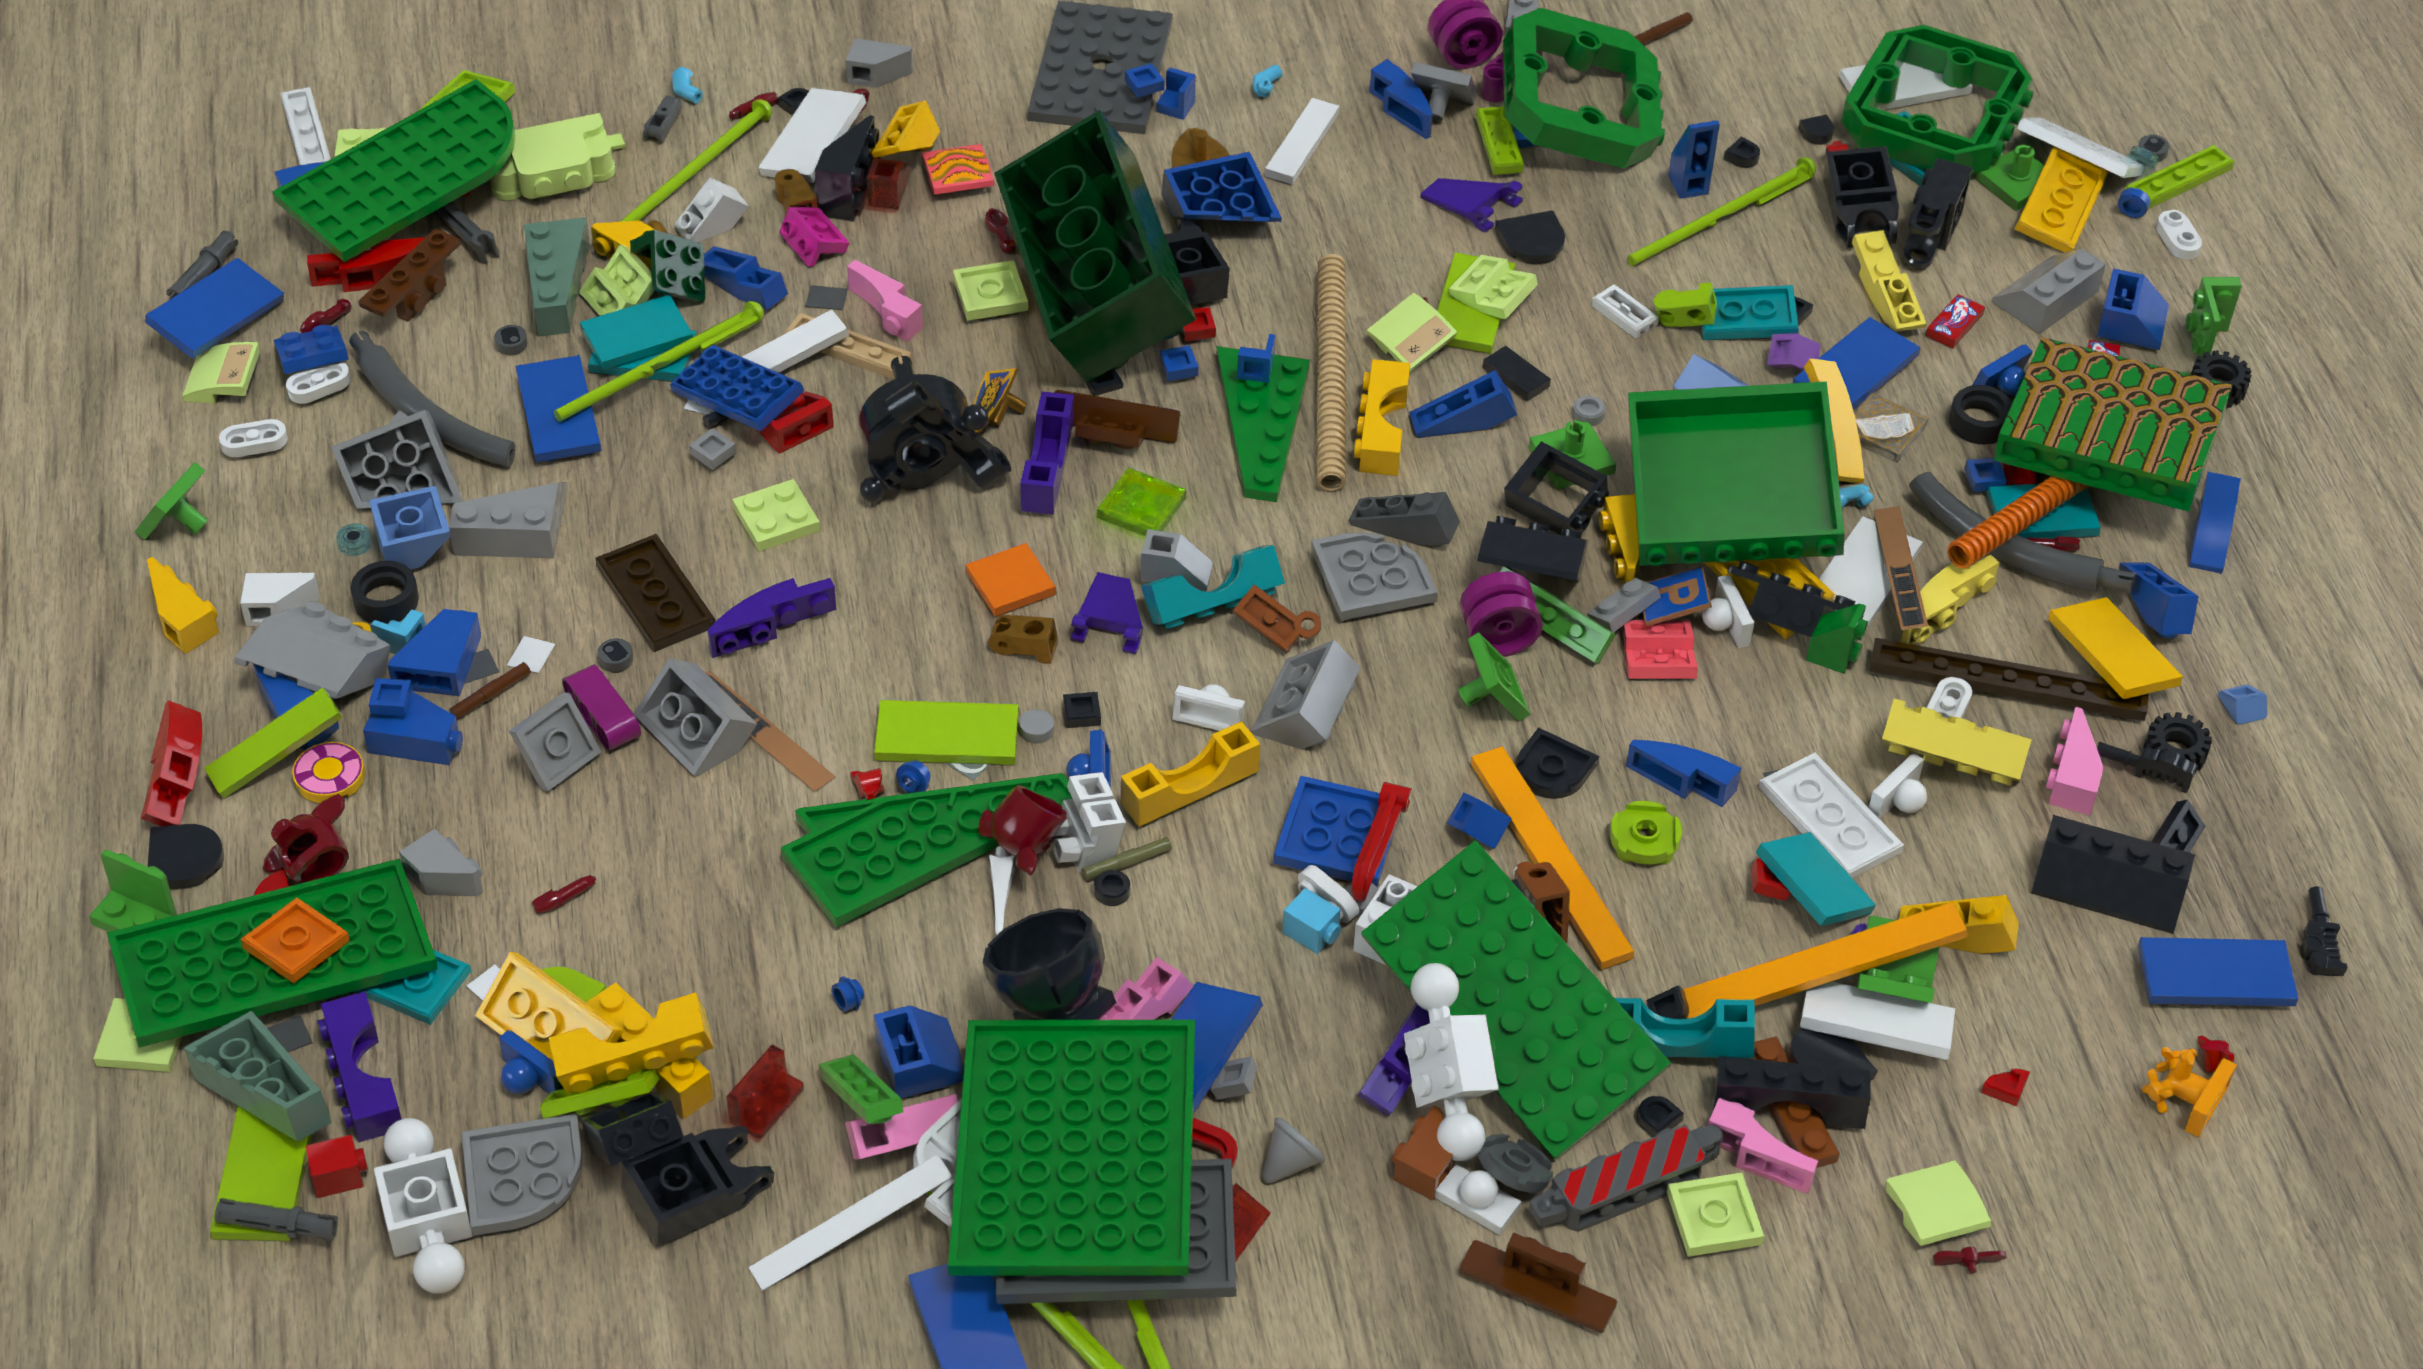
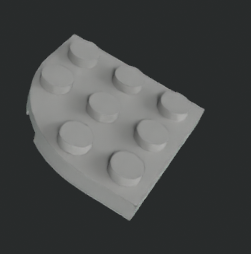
[1311,532,1438,621]
[461,1113,583,1236]

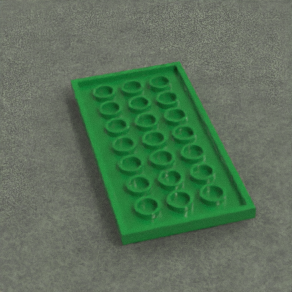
[1361,840,1671,1161]
[107,858,438,1048]

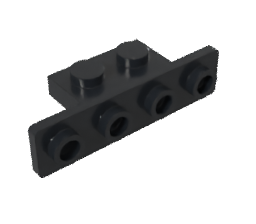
[1727,561,1856,637]

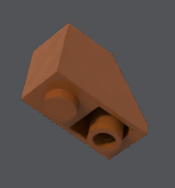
[1392,1105,1454,1201]

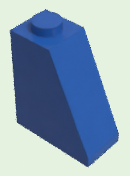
[387,609,482,697]
[363,678,463,765]

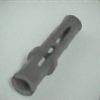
[166,230,238,299]
[215,1198,338,1241]

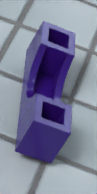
[1020,391,1074,515]
[317,992,402,1142]

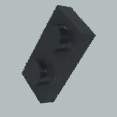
[2151,799,2206,853]

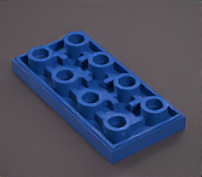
[145,257,284,359]
[1792,317,1920,409]
[670,345,804,432]
[516,355,601,462]
[2138,937,2299,1006]
[1171,982,1263,1113]
[908,1263,1028,1369]

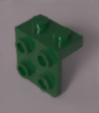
[630,230,705,303]

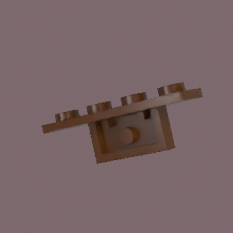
[359,229,460,322]
[1054,390,1181,449]
[1459,1232,1617,1333]

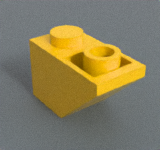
[591,220,655,269]

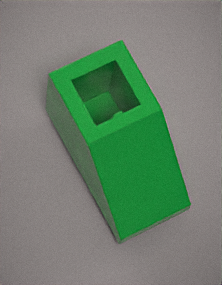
[1806,603,1868,674]

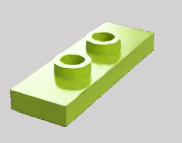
[1476,106,1524,175]
[539,1069,659,1119]

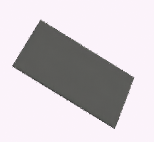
[805,285,848,310]
[464,649,499,684]
[267,1015,312,1052]

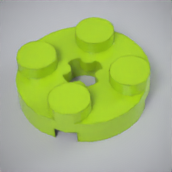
[1610,801,1682,865]

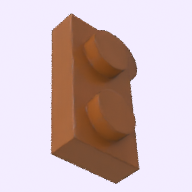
[1233,585,1321,653]

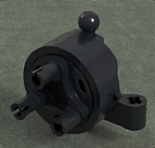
[859,356,1011,503]

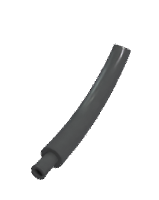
[349,330,516,467]
[1909,472,2136,594]

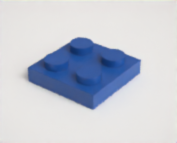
[274,325,349,374]

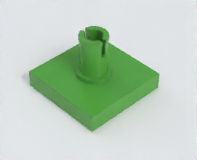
[1974,145,2044,211]
[1529,420,1617,490]
[134,462,209,540]
[1458,632,1531,721]

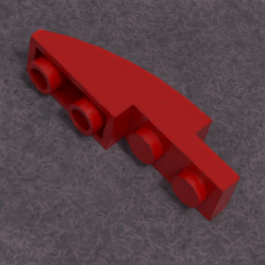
[307,237,426,293]
[140,700,202,826]

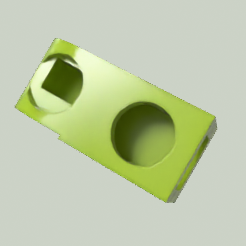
[1654,282,1717,327]

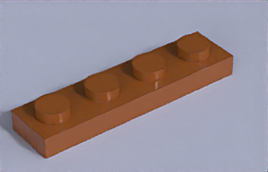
[1747,1036,1840,1168]

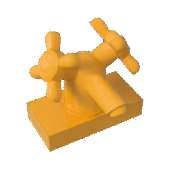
[2142,1047,2237,1137]

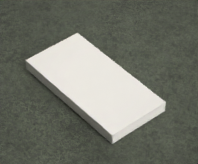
[1839,62,1972,110]
[758,88,866,183]
[2017,117,2145,178]
[1819,516,1923,632]
[1759,753,1904,879]
[1800,981,1955,1060]

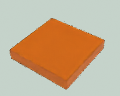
[966,543,1056,616]
[241,898,349,983]

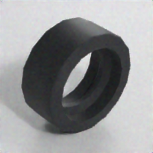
[1949,385,2012,445]
[350,561,419,624]

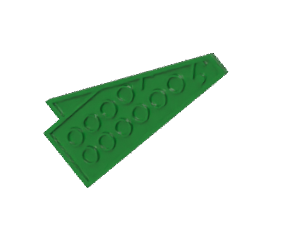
[781,773,1072,928]

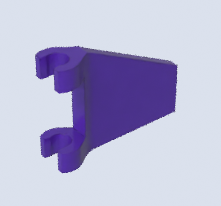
[1420,178,1523,232]
[1071,572,1143,654]

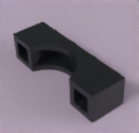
[1713,1056,1871,1129]

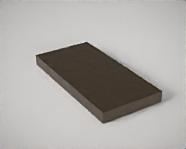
[595,534,716,652]

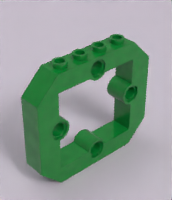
[1503,8,1665,169]
[1841,25,2034,173]

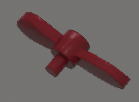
[1933,1247,2007,1274]

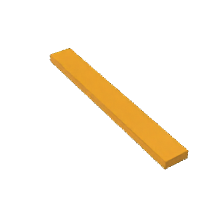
[1471,746,1634,970]
[1683,902,1968,1019]

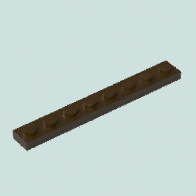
[1870,638,2149,721]

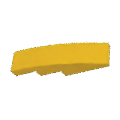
[1804,358,1865,483]

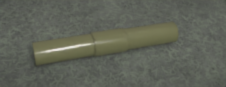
[1081,837,1172,881]

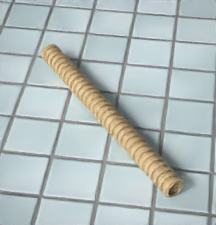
[1317,254,1346,491]

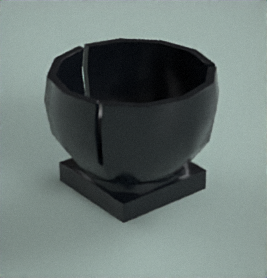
[983,908,1116,1020]

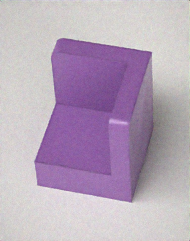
[1767,333,1821,371]

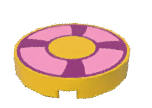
[292,742,366,803]

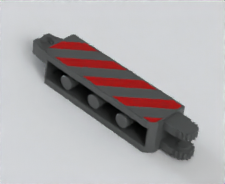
[1529,1124,1723,1232]

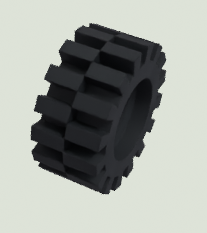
[2191,350,2252,408]
[2143,712,2212,774]

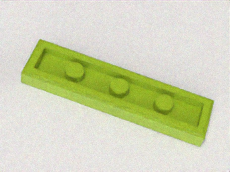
[2124,145,2235,209]
[204,687,343,798]

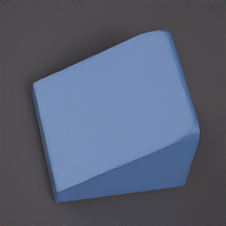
[2218,684,2267,724]

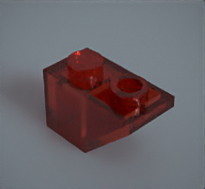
[867,158,911,210]

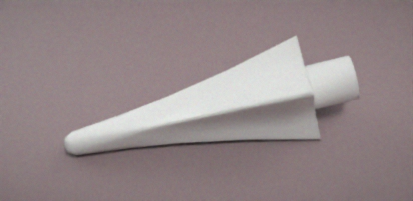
[989,846,1015,935]

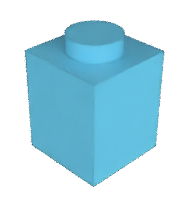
[1282,888,1341,954]

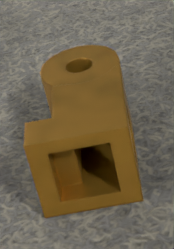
[775,169,817,216]
[988,615,1058,664]

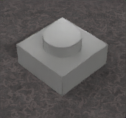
[689,428,736,470]
[1211,1057,1257,1100]

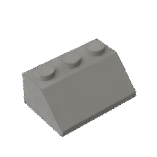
[1992,248,2106,334]
[1251,640,1360,749]
[633,658,757,776]

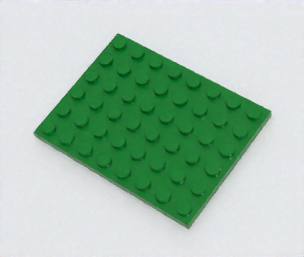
[948,1020,1195,1276]

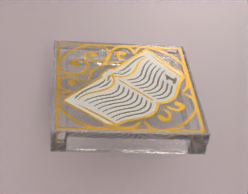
[1854,392,1929,463]

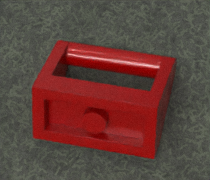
[757,391,834,454]

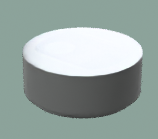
[2137,135,2169,162]
[494,325,528,355]
[598,638,633,672]

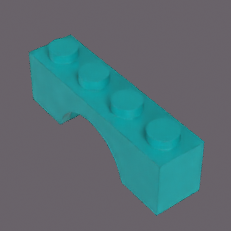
[1141,545,1285,629]
[1615,998,1755,1058]

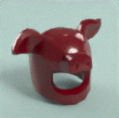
[978,785,1067,876]
[263,794,349,884]

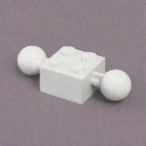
[1404,963,1499,1161]
[374,1118,473,1294]

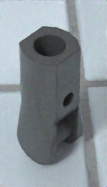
[643,95,682,142]

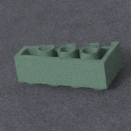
[524,217,590,337]
[183,1011,332,1142]

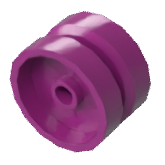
[1427,0,1503,69]
[1459,572,1543,657]

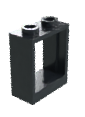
[1504,441,1610,534]
[580,1090,684,1166]

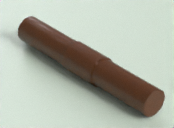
[1634,12,1693,45]
[449,662,531,720]

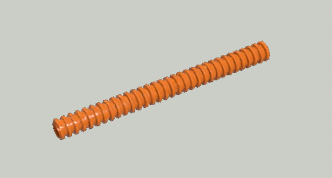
[1947,476,2089,569]

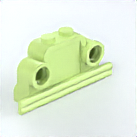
[490,113,626,201]

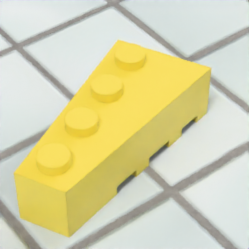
[1882,698,2032,786]

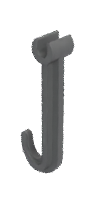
[434,202,499,264]

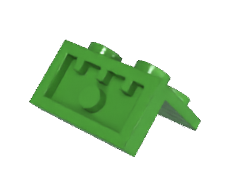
[2186,277,2242,357]
[89,849,177,932]
[1855,916,1940,1003]

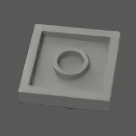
[1411,62,1477,120]
[509,692,602,791]

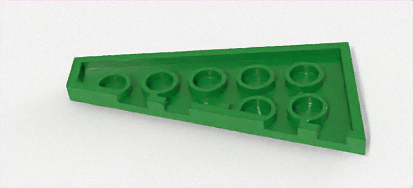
[1216,346,1310,503]

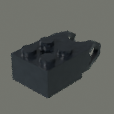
[1823,146,1899,248]
[1903,158,1973,270]
[1165,218,1230,305]
[621,1126,774,1247]

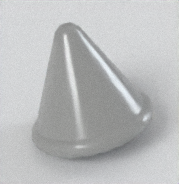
[1262,1117,1326,1183]

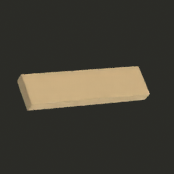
[784,313,912,379]

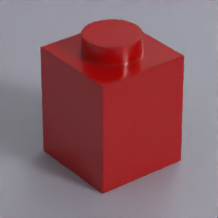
[305,1135,368,1199]

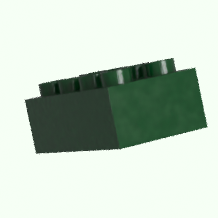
[994,110,1196,383]

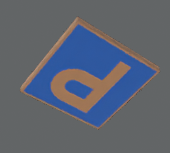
[1643,565,1712,626]

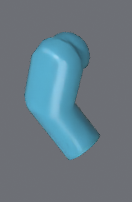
[1253,64,1282,97]
[672,67,703,104]
[1840,484,1874,508]

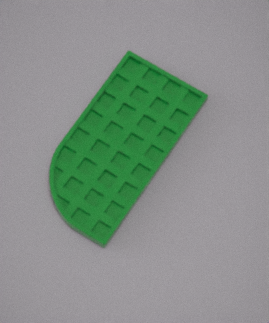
[272,79,515,262]

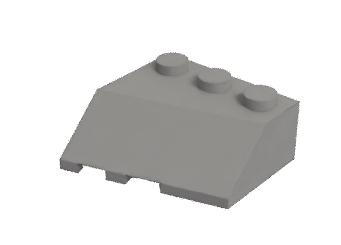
[331,410,463,509]
[449,482,568,558]
[234,601,391,699]

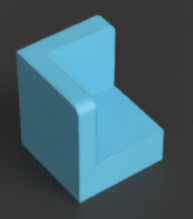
[370,609,426,654]

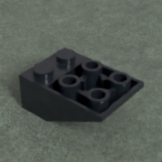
[815,115,881,222]

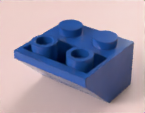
[2097,268,2169,350]
[874,1005,964,1098]

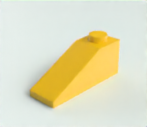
[872,100,940,158]

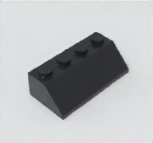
[2031,815,2195,934]

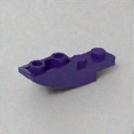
[707,578,836,658]
[1357,1003,1430,1116]

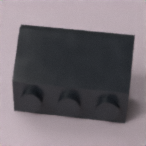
[1477,516,1588,581]

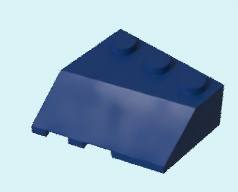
[1161,152,1282,222]

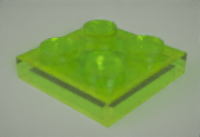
[1097,467,1186,537]

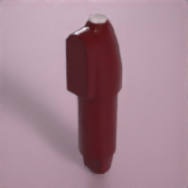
[729,92,778,120]
[2026,536,2080,552]
[532,875,596,913]

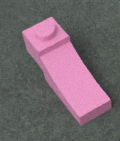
[847,260,923,342]
[1095,957,1194,1020]
[1708,1098,1818,1194]

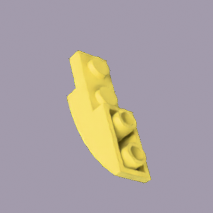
[1852,230,1927,332]
[1901,555,2000,645]

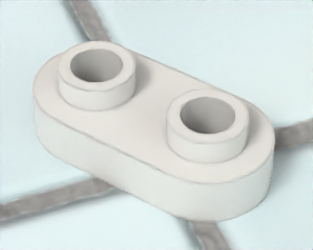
[2156,210,2202,260]
[286,361,351,404]
[219,419,288,457]
[1927,677,1972,718]
[1298,865,1359,923]

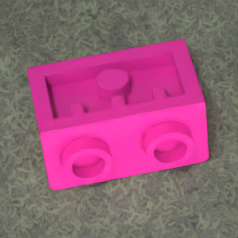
[780,207,849,267]

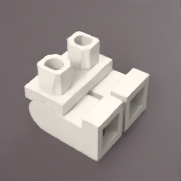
[1053,772,1126,871]

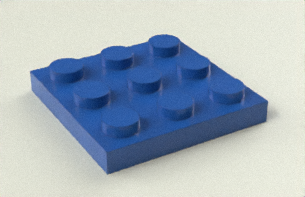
[1273,775,1400,887]

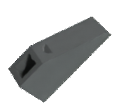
[1348,492,1460,546]

